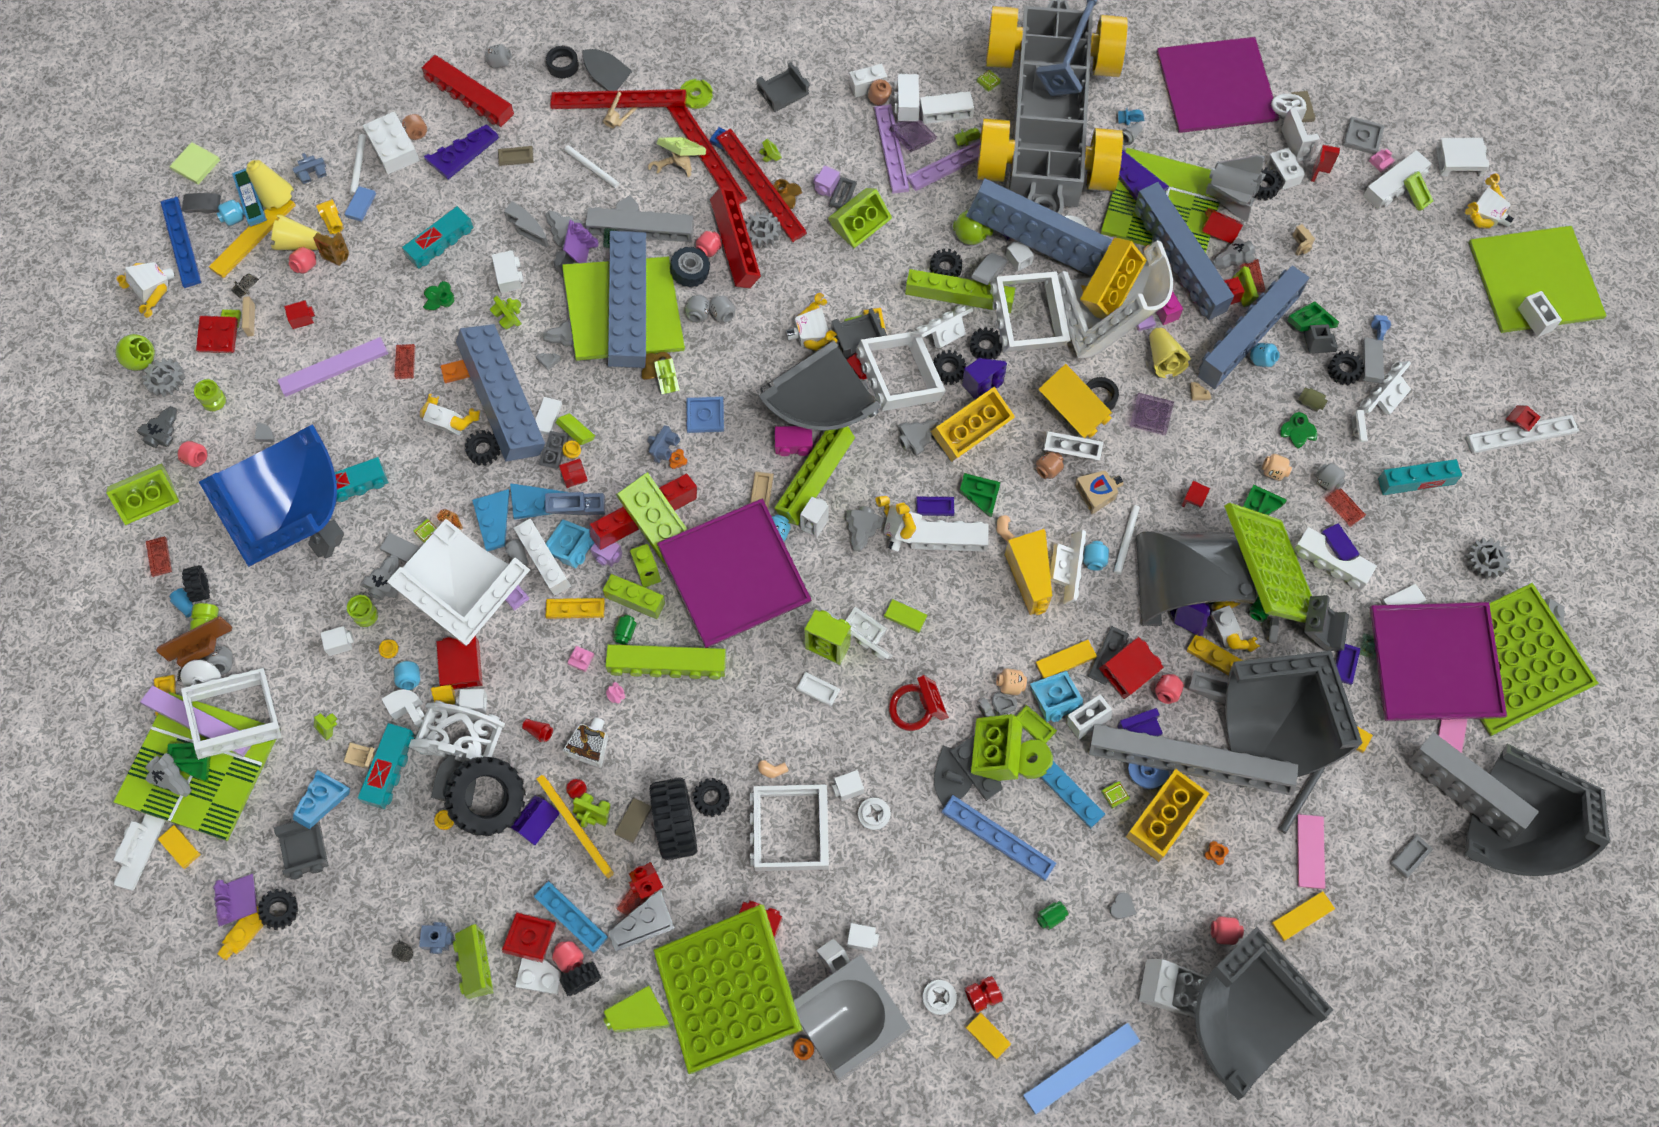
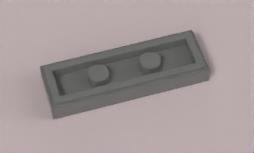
[1088,626,1129,685]

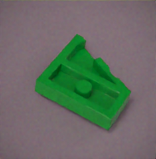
[1287,301,1339,332]
[959,473,1001,517]
[1243,484,1287,516]
[167,743,211,782]

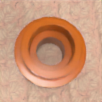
[793,1038,814,1060]

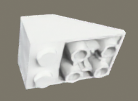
[1139,959,1207,1018]

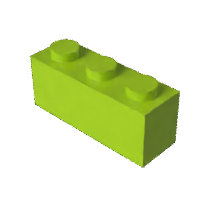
[603,574,665,619]

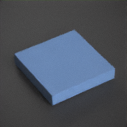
[687,397,724,433]

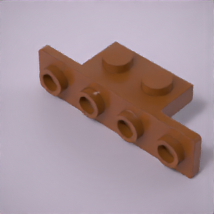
[156,616,232,668]

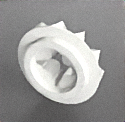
[858,798,891,830]
[923,980,957,1015]

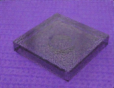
[889,119,937,152]
[1130,392,1174,436]

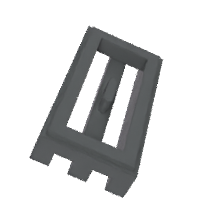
[829,177,857,210]

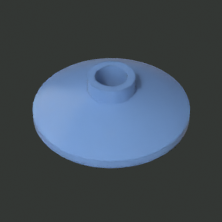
[1128,763,1169,789]

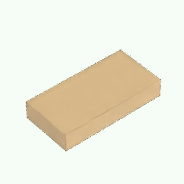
[242,296,255,337]
[750,472,774,509]

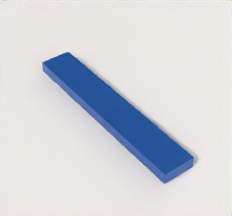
[160,197,202,288]

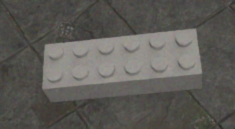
[1408,732,1539,842]

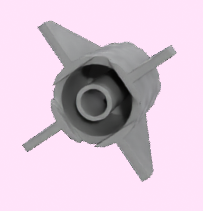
[1206,155,1266,222]

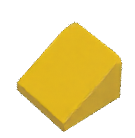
[431,685,456,705]

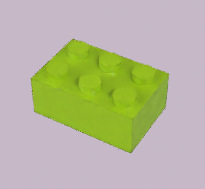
[804,609,851,665]

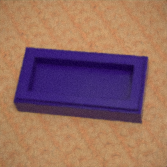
[916,496,955,516]
[1321,523,1360,561]
[1336,644,1361,685]

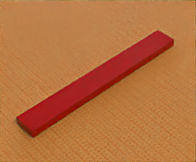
[550,89,687,109]
[667,106,747,204]
[716,128,807,243]

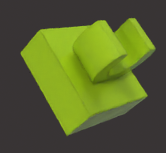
[759,139,782,162]
[314,713,338,741]

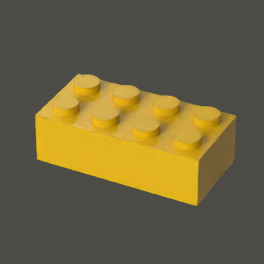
[1080,237,1147,319]
[930,387,1015,462]
[1126,769,1210,862]

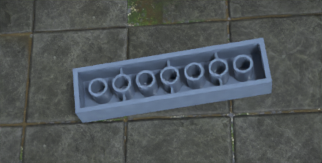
[966,178,1113,276]
[1134,182,1234,320]
[608,231,646,368]
[1198,265,1310,389]
[456,324,545,462]

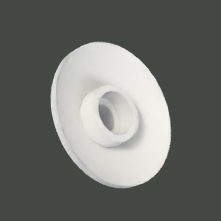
[181,660,222,687]

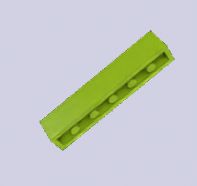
[905,269,1016,313]
[774,426,855,526]
[606,645,727,680]

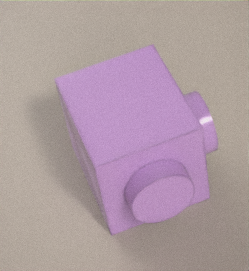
[813,165,840,197]
[590,542,622,567]

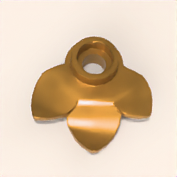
[773,179,802,209]
[642,352,672,380]

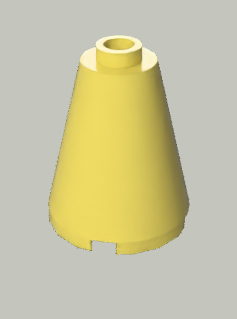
[246,160,294,210]
[271,215,321,250]
[1149,328,1190,378]

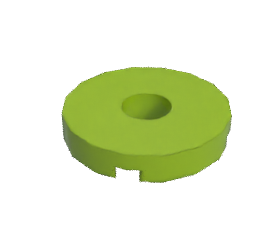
[680,79,713,109]
[1019,740,1053,779]

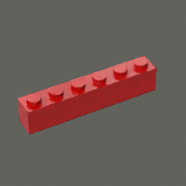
[421,54,514,127]
[710,187,761,288]
[590,473,697,550]

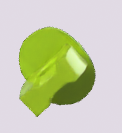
[954,128,981,147]

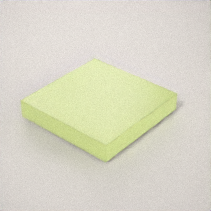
[657,137,706,156]
[169,142,220,185]

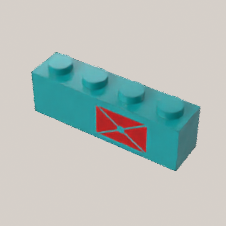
[402,206,474,269]
[335,457,389,502]
[1378,459,1462,495]
[357,723,415,810]

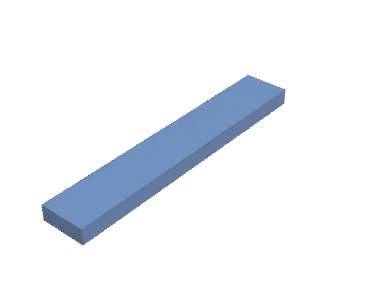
[941,795,1056,881]

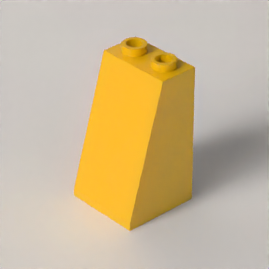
[1038,364,1112,438]
[1004,529,1052,615]

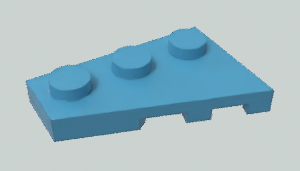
[510,483,568,520]
[472,489,510,551]
[293,770,350,829]

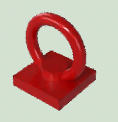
[889,675,949,731]

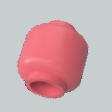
[695,231,722,257]
[289,247,316,274]
[178,441,207,467]
[1155,674,1184,704]
[1211,916,1244,945]
[552,941,584,973]

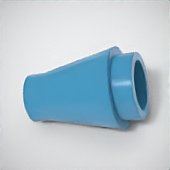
[169,588,193,618]

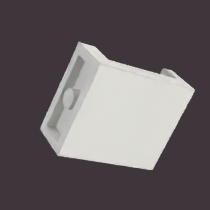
[1281,106,1320,162]
[1436,138,1489,176]

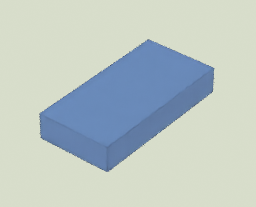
[344,186,376,222]

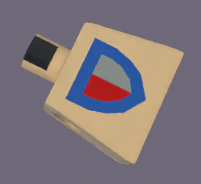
[1075,471,1123,514]

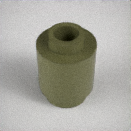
[1298,387,1328,412]

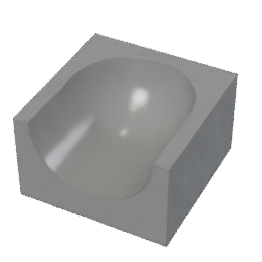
[794,954,911,1083]

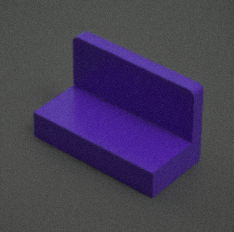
[1117,708,1163,737]
[510,795,559,845]

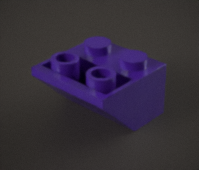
[962,358,1007,400]
[1170,603,1210,636]

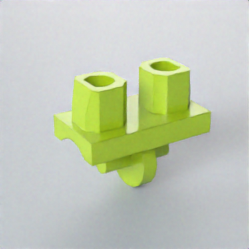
[490,296,522,330]
[654,358,680,395]
[573,793,611,828]

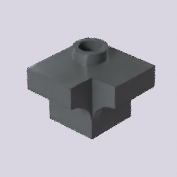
[1304,324,1338,354]
[308,520,344,559]

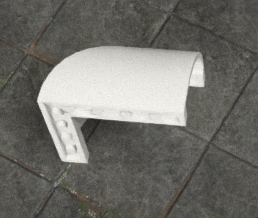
[1058,241,1173,358]
[387,519,530,646]

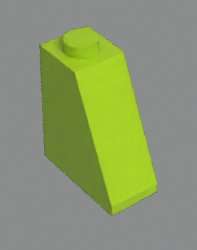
[603,986,671,1033]

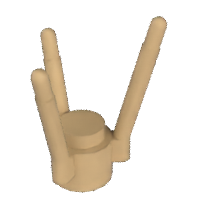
[603,92,638,129]

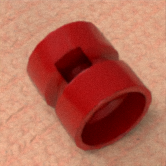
[964,976,1003,1013]

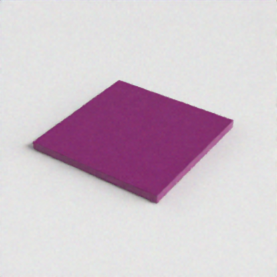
[1157,37,1280,133]
[657,498,812,648]
[1369,602,1507,721]

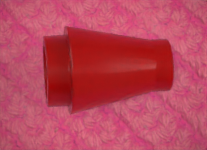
[522,718,553,742]

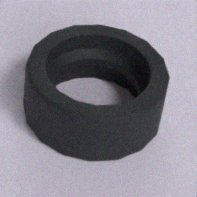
[546,45,579,79]
[1086,377,1119,411]

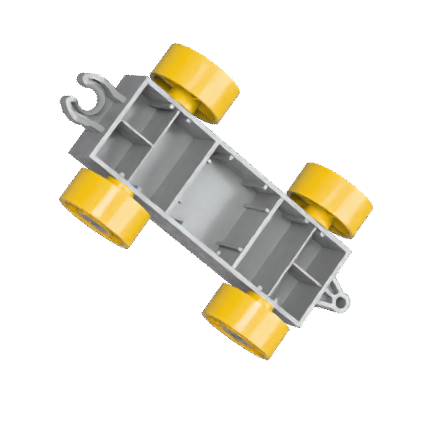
[977,0,1128,215]

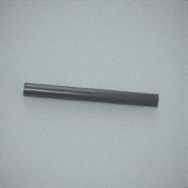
[1279,768,1325,834]

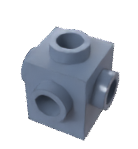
[419,922,454,954]

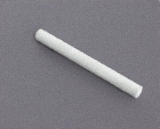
[350,134,366,195]
[564,145,619,188]
[1114,505,1140,575]

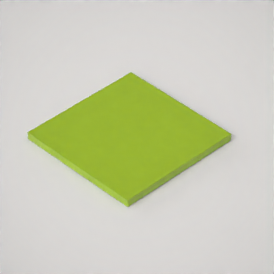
[1468,225,1607,333]
[562,256,685,361]

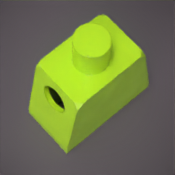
[630,544,662,588]

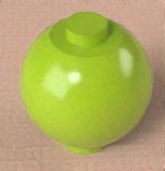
[953,210,994,245]
[115,334,155,371]

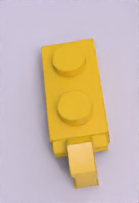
[217,907,264,961]

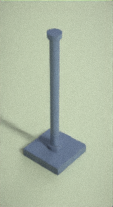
[1036,0,1097,96]

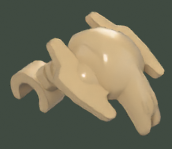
[648,151,692,178]

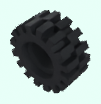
[1254,167,1282,201]
[930,249,963,277]
[970,327,1002,360]
[933,350,966,385]
[1328,350,1364,386]
[464,430,500,466]
[182,565,210,603]
[693,778,730,817]
[258,889,298,930]
[559,961,601,996]

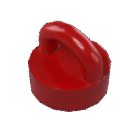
[566,779,587,799]

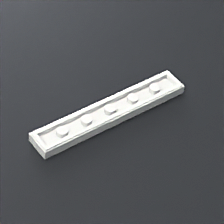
[1466,415,1579,454]

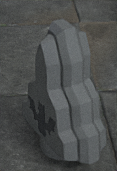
[136,406,177,448]

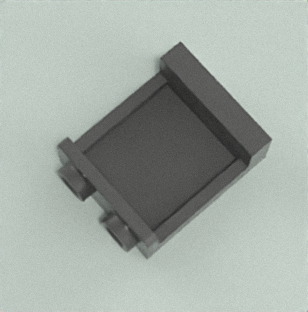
[756,62,810,112]
[831,308,887,359]
[1304,595,1349,651]
[274,820,329,880]

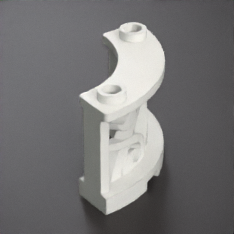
[409,701,505,762]

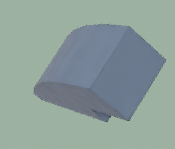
[545,492,606,515]

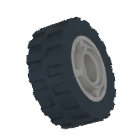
[670,246,710,288]

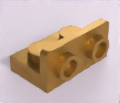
[313,232,349,266]

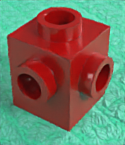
[628,862,664,899]

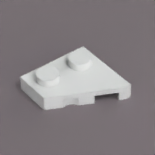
[515,958,562,995]

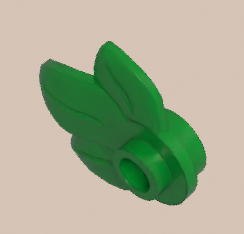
[423,281,455,311]
[1280,412,1318,449]

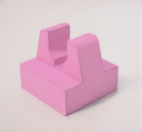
[1369,149,1395,172]
[567,646,594,672]

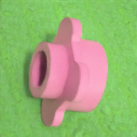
[606,682,625,704]

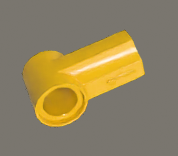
[316,199,344,234]

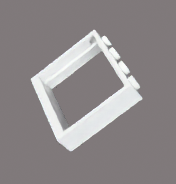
[990,271,1070,352]
[856,332,946,411]
[181,668,281,759]
[750,785,829,871]

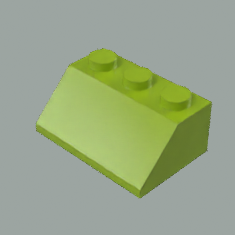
[828,188,892,248]
[106,463,180,525]
[971,714,1022,781]
[453,924,494,999]

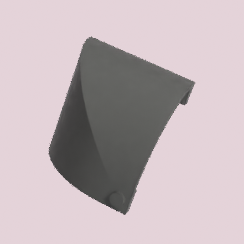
[757,340,881,430]
[1136,531,1257,626]
[1226,651,1363,788]
[1465,743,1610,876]
[1195,927,1334,1101]

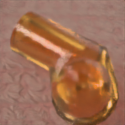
[437,509,463,530]

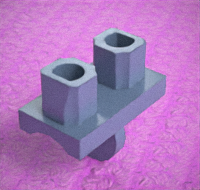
[292,153,327,184]
[647,425,680,463]

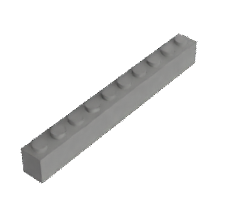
[1089,725,1298,796]

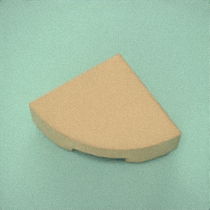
[1190,382,1211,401]

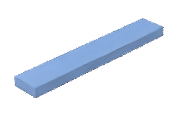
[1023,1023,1140,1115]

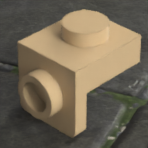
[1292,224,1315,256]
[343,742,375,769]

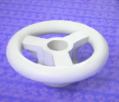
[1271,94,1306,118]

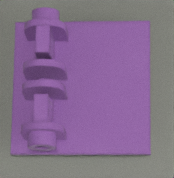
[563,220,599,263]
[213,874,257,927]

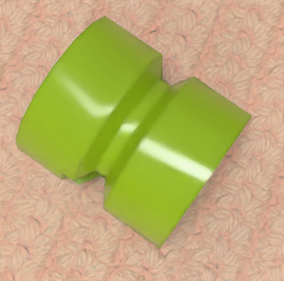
[194,379,226,412]
[346,595,378,627]
[189,603,219,631]

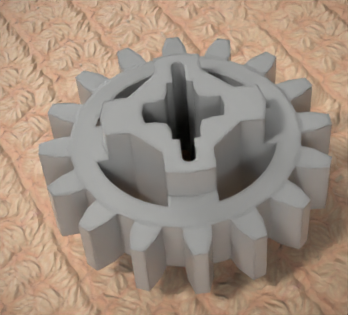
[745,211,781,248]
[142,358,186,397]
[1466,538,1511,579]

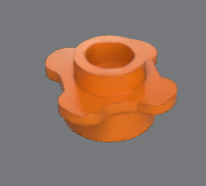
[669,449,688,469]
[1205,841,1229,865]

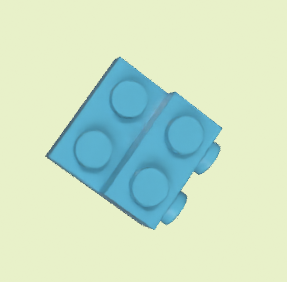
[546,519,594,568]
[1030,671,1083,722]

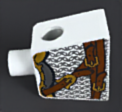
[563,717,609,768]

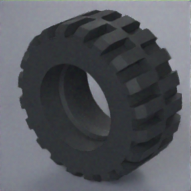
[443,757,526,836]
[649,777,698,861]

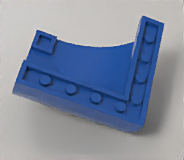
[199,424,337,567]

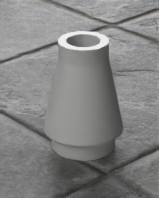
[1122,123,1143,145]
[505,539,529,566]

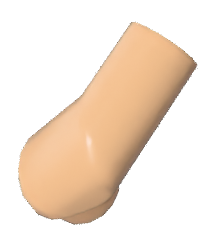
[996,515,1015,542]
[758,760,788,778]

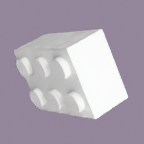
[363,111,419,174]

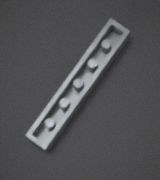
[585,207,694,243]

